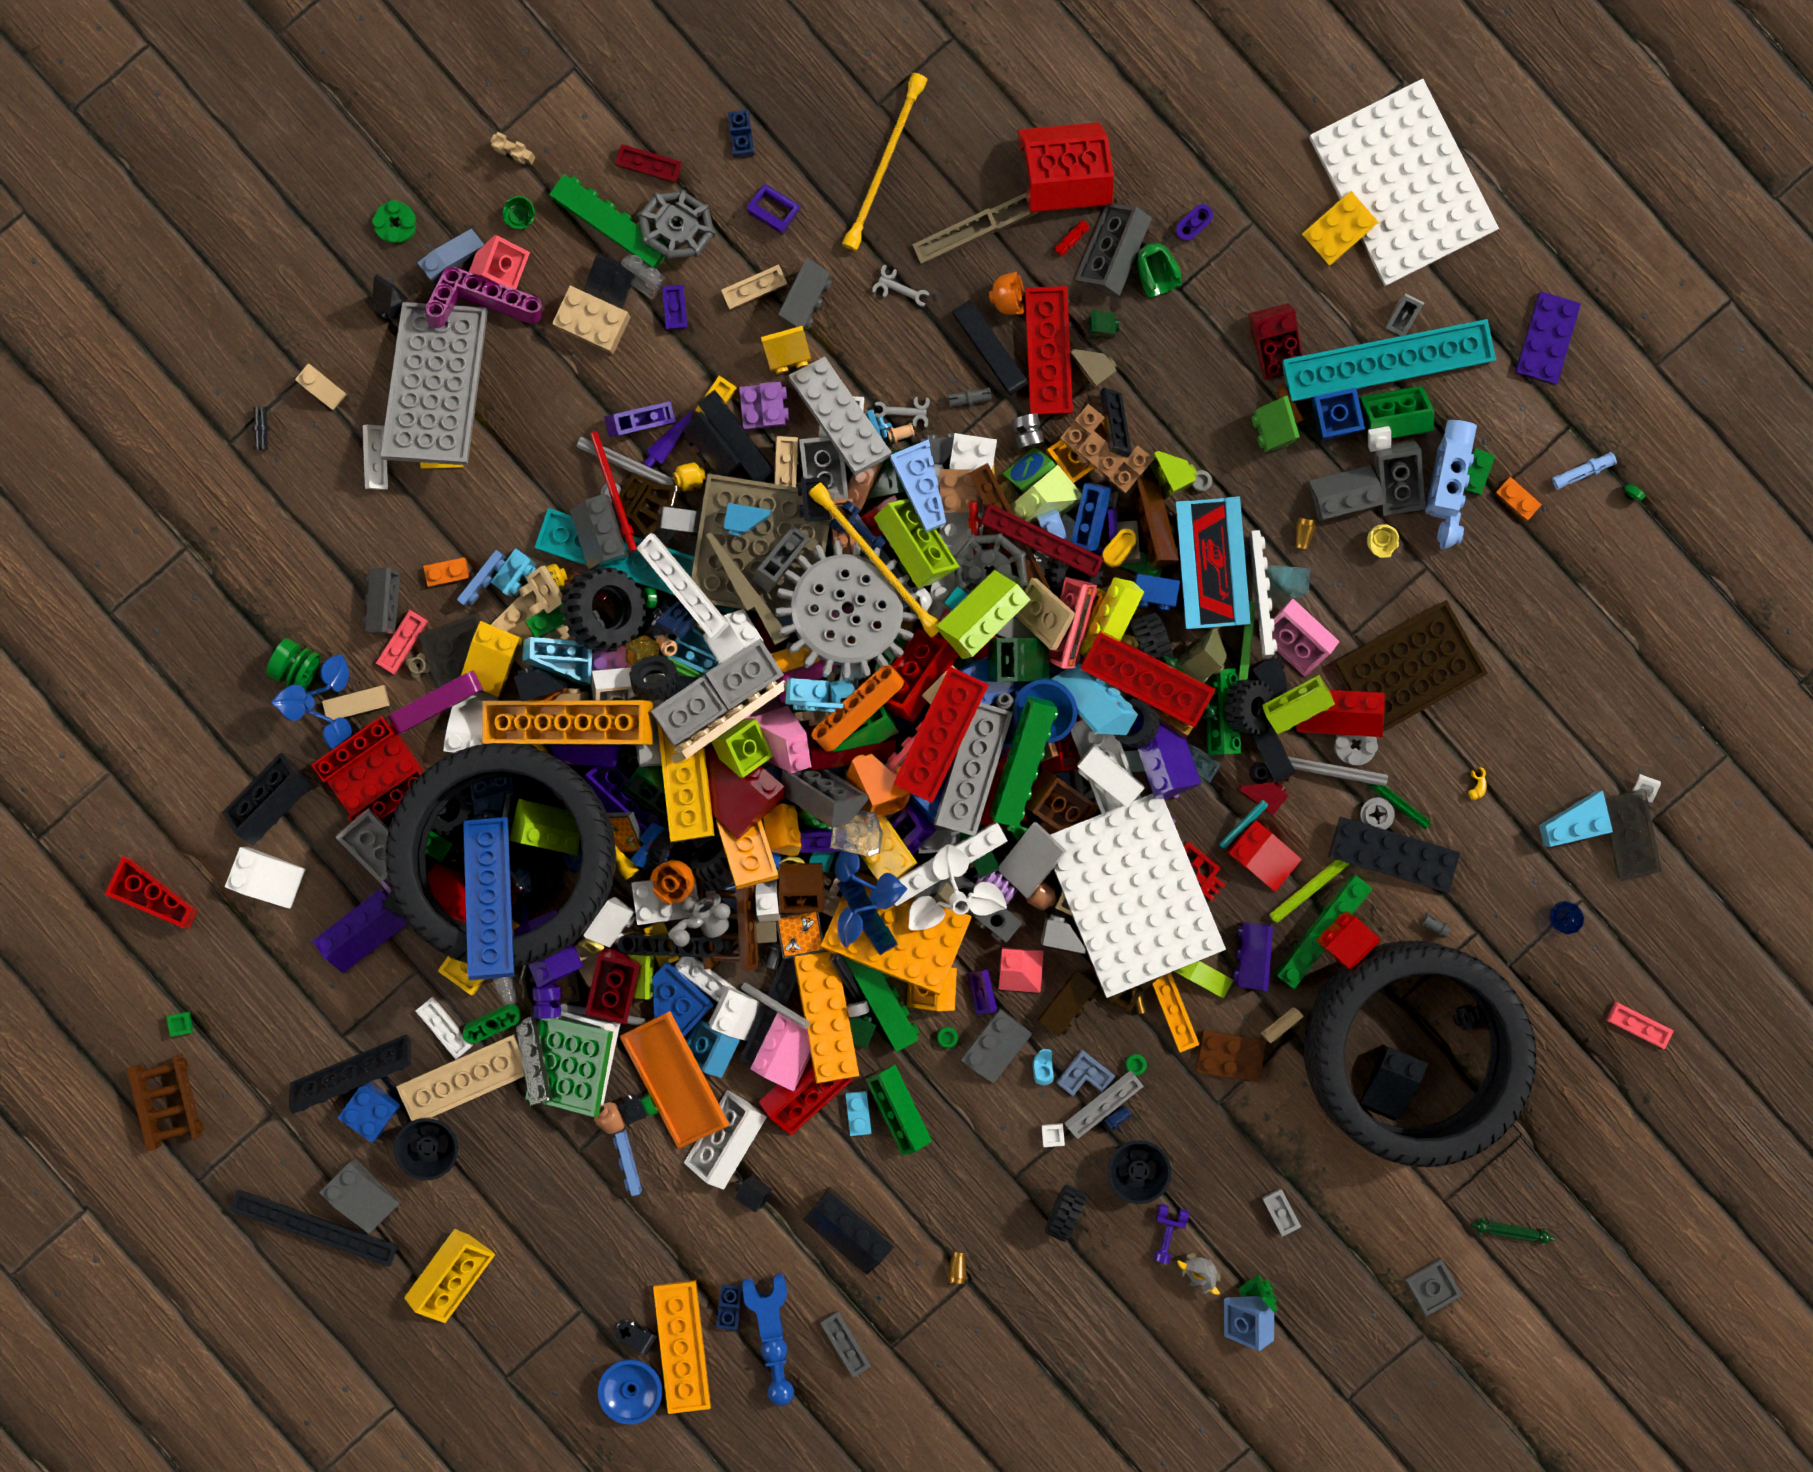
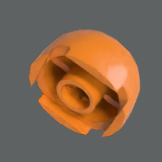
[989,272,1025,315]
[650,860,695,904]

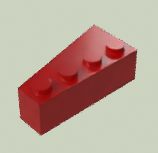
[104,856,198,929]

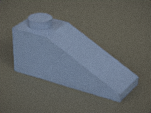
[417,229,484,285]

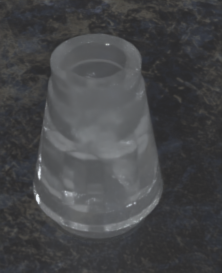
[493,977,517,1005]

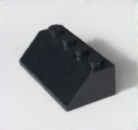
[222,752,312,846]
[802,1187,894,1275]

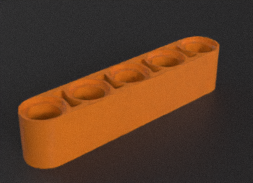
[812,665,904,751]

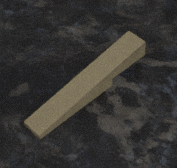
[912,193,1038,264]
[706,532,791,646]

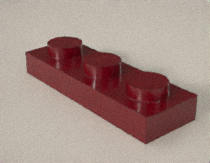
[615,144,682,184]

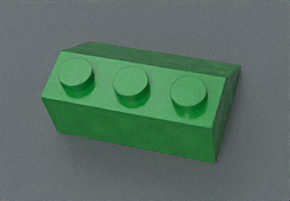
[1360,386,1434,438]

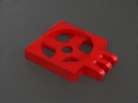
[1183,841,1225,902]

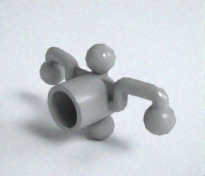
[668,881,735,947]

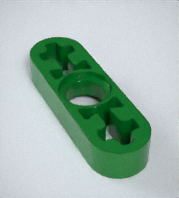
[463,1004,520,1044]

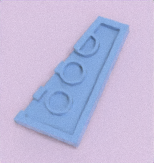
[890,439,946,533]

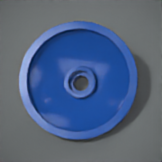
[1013,679,1078,743]
[598,1359,662,1424]

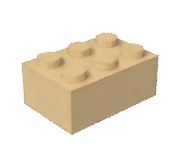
[552,286,631,355]

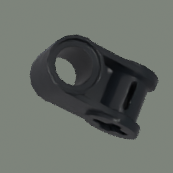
[615,1319,658,1355]

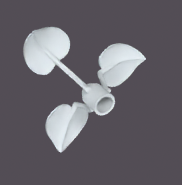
[908,844,1007,930]

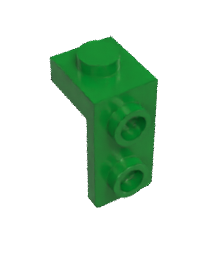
[1238,1274,1278,1313]

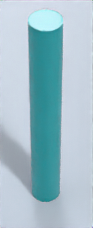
[1219,800,1268,850]

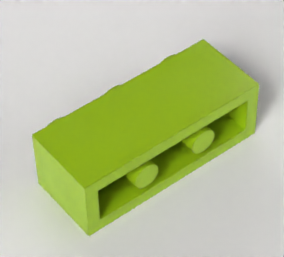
[1262,675,1335,734]

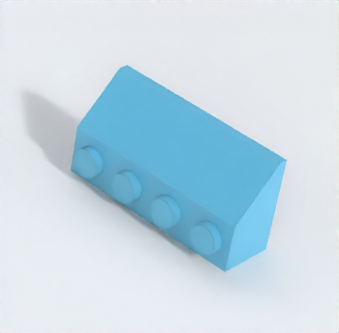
[1051,663,1138,735]

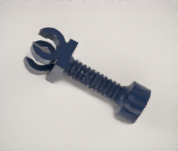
[829,500,887,550]

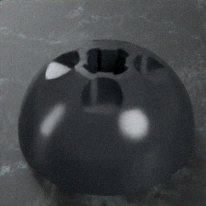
[394,1117,459,1180]
[1108,1140,1171,1204]

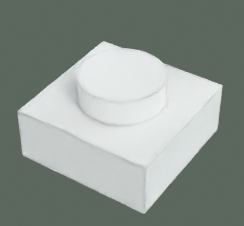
[1368,426,1391,452]
[1632,774,1661,803]
[1041,1123,1065,1147]

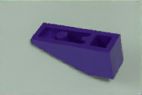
[604,401,676,437]

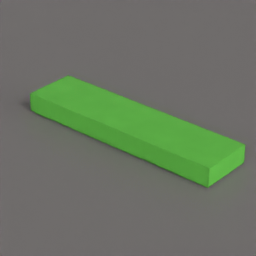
[1238,601,1256,680]

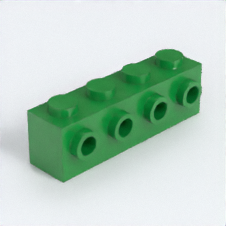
[1205,669,1241,755]
[865,1065,932,1156]

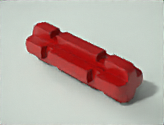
[1055,220,1090,256]

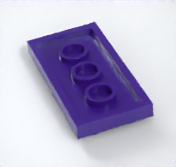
[1515,291,1581,385]

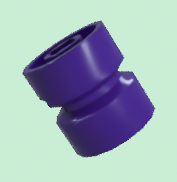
[532,985,561,1019]

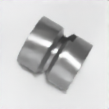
[1011,413,1045,450]

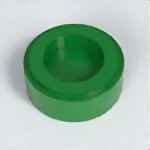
[1624,483,1646,502]
[642,587,657,609]
[937,1026,958,1048]
[1125,1054,1147,1076]
[641,1094,658,1116]

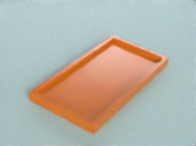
[620,1011,730,1149]

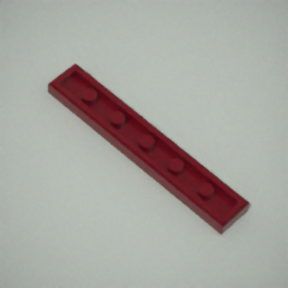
[979,504,1104,578]

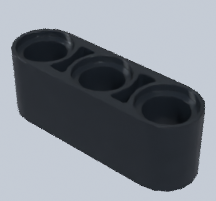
[1252,724,1296,783]

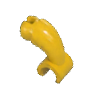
[1468,767,1487,800]

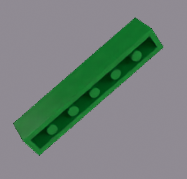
[549,174,668,272]
[989,696,1058,827]
[1274,874,1373,989]
[844,957,920,1052]

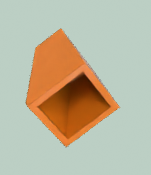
[846,754,911,822]

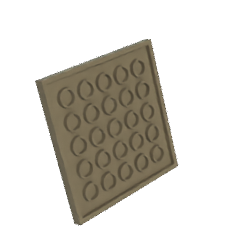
[691,474,835,614]

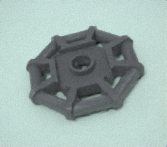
[637,189,716,260]
[953,533,1029,594]

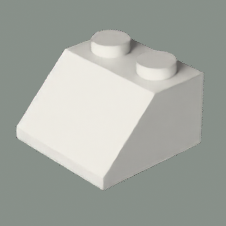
[703,608,763,664]
[708,985,764,1041]

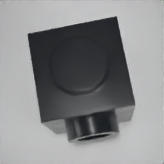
[619,1093,648,1125]
[735,1176,773,1212]

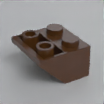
[779,863,826,913]

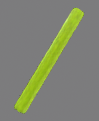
[1269,860,1349,923]

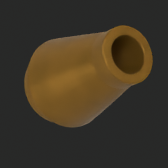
[1295,518,1317,549]
[946,1252,967,1284]

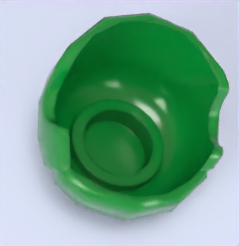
[502,196,535,230]

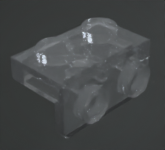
[621,253,666,299]

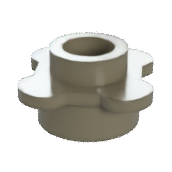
[406,653,431,678]

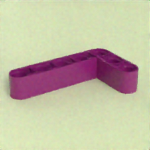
[426,267,542,328]

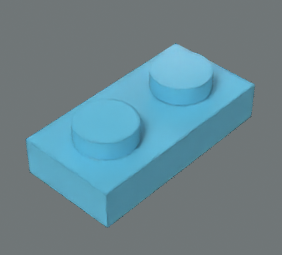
[846,1091,871,1136]

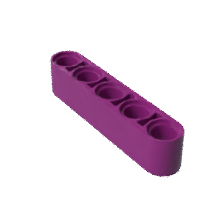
[388,670,483,735]

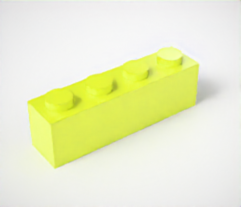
[1080,577,1144,658]

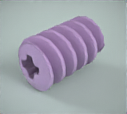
[971,872,1018,904]

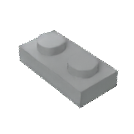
[1262,1188,1301,1237]

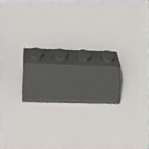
[1075,203,1152,296]
[781,767,869,828]

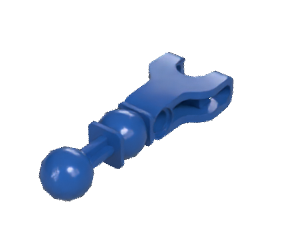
[742,1273,794,1406]

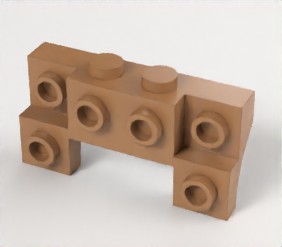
[1059,404,1154,494]

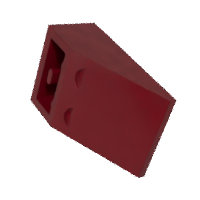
[1248,303,1303,380]

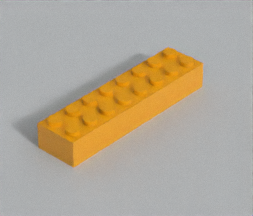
[482,700,653,745]

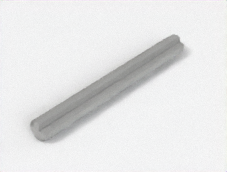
[577,437,674,485]
[1288,757,1388,786]

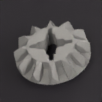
[1360,798,1394,830]

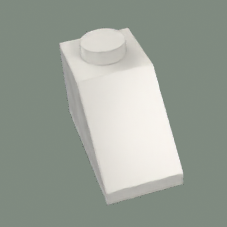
[755,879,781,923]

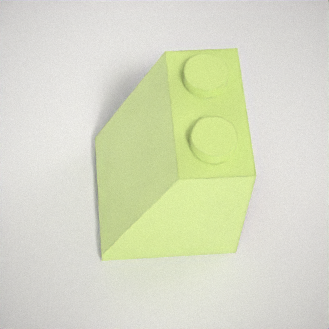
[1010,465,1082,523]

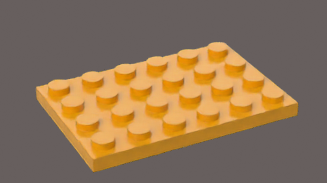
[821,871,972,995]

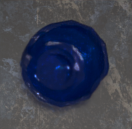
[1549,900,1585,935]

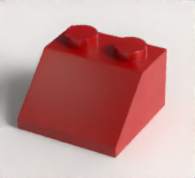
[1316,911,1381,970]

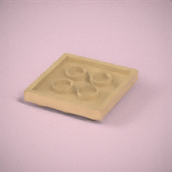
[491,593,570,670]

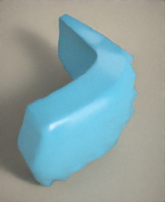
[1033,1049,1054,1086]

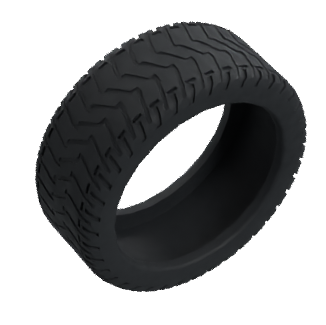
[385,743,616,966]
[1304,940,1537,1167]

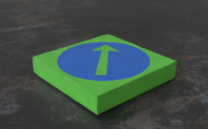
[1002,447,1056,493]

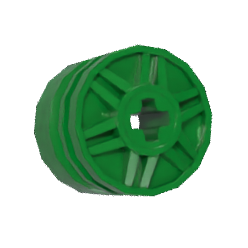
[266,638,321,690]

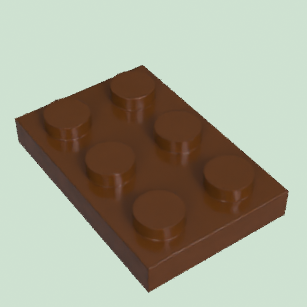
[1196,1030,1266,1083]

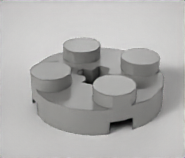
[1334,735,1378,765]

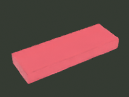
[376,610,429,675]
[1605,1002,1674,1050]

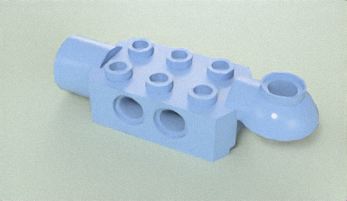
[1425,420,1477,550]

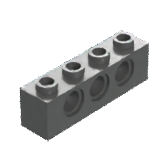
[947,875,1023,942]

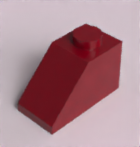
[1237,782,1289,816]

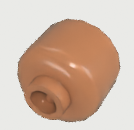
[1026,880,1057,910]
[594,1102,626,1134]

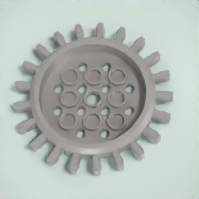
[775,540,918,681]

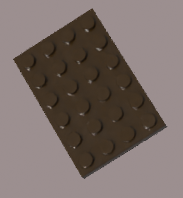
[1335,600,1488,732]

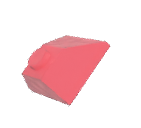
[469,235,530,289]
[998,947,1044,993]

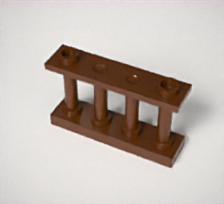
[698,885,759,971]
[126,1053,204,1151]

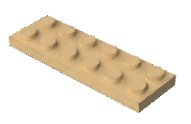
[670,680,787,764]
[396,1034,530,1121]

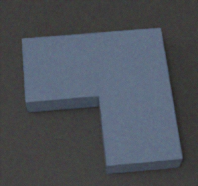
[1056,1049,1115,1096]

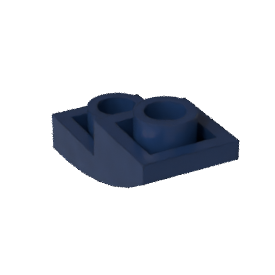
[728,110,754,158]
[716,1284,742,1330]

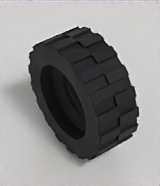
[629,655,679,701]
[1114,698,1160,748]
[647,829,692,871]

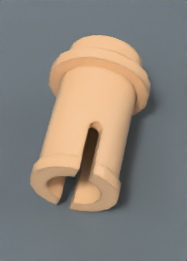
[887,423,915,443]
[656,634,677,656]

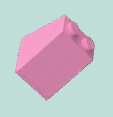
[752,706,811,774]

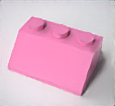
[1259,599,1339,677]
[750,1013,811,1091]

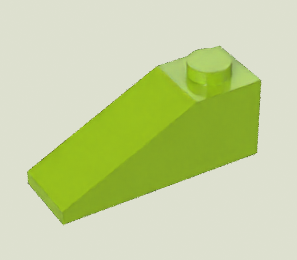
[1174,961,1233,998]

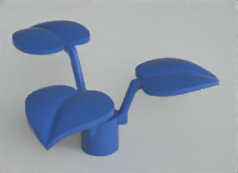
[271,654,352,750]
[834,846,908,948]

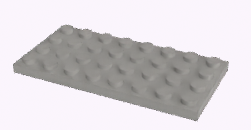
[380,302,488,465]

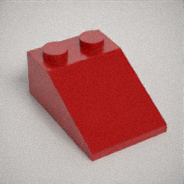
[1226,820,1302,892]

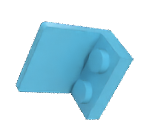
[491,548,537,598]
[785,678,843,712]

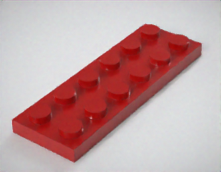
[1025,286,1073,415]
[1080,630,1215,728]
[893,666,989,803]

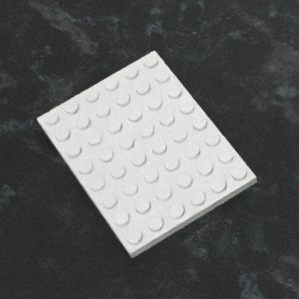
[1309,79,1499,287]
[1050,794,1226,998]

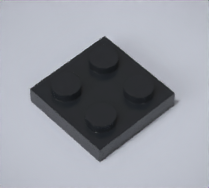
[583,253,637,309]

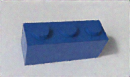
[1071,483,1112,551]

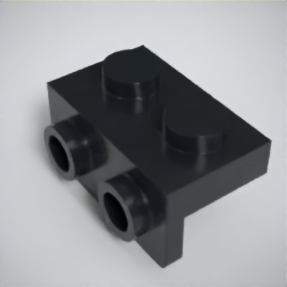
[797,477,831,523]

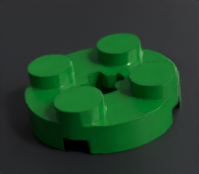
[373,200,417,244]

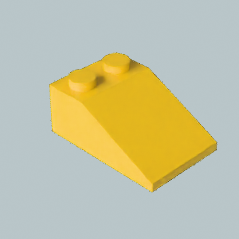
[761,326,812,375]
[461,621,524,697]

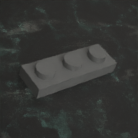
[820,1310,871,1378]

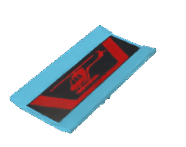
[1176,496,1250,629]

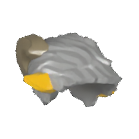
[1177,1252,1221,1295]

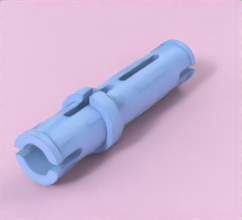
[1552,452,1617,490]

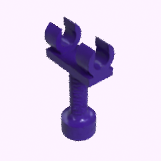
[1153,1204,1189,1264]

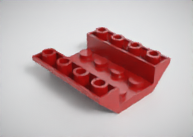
[1017,122,1114,213]
[311,716,424,822]

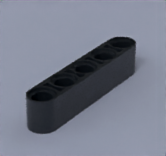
[952,300,1028,396]
[697,390,775,482]
[617,932,723,958]

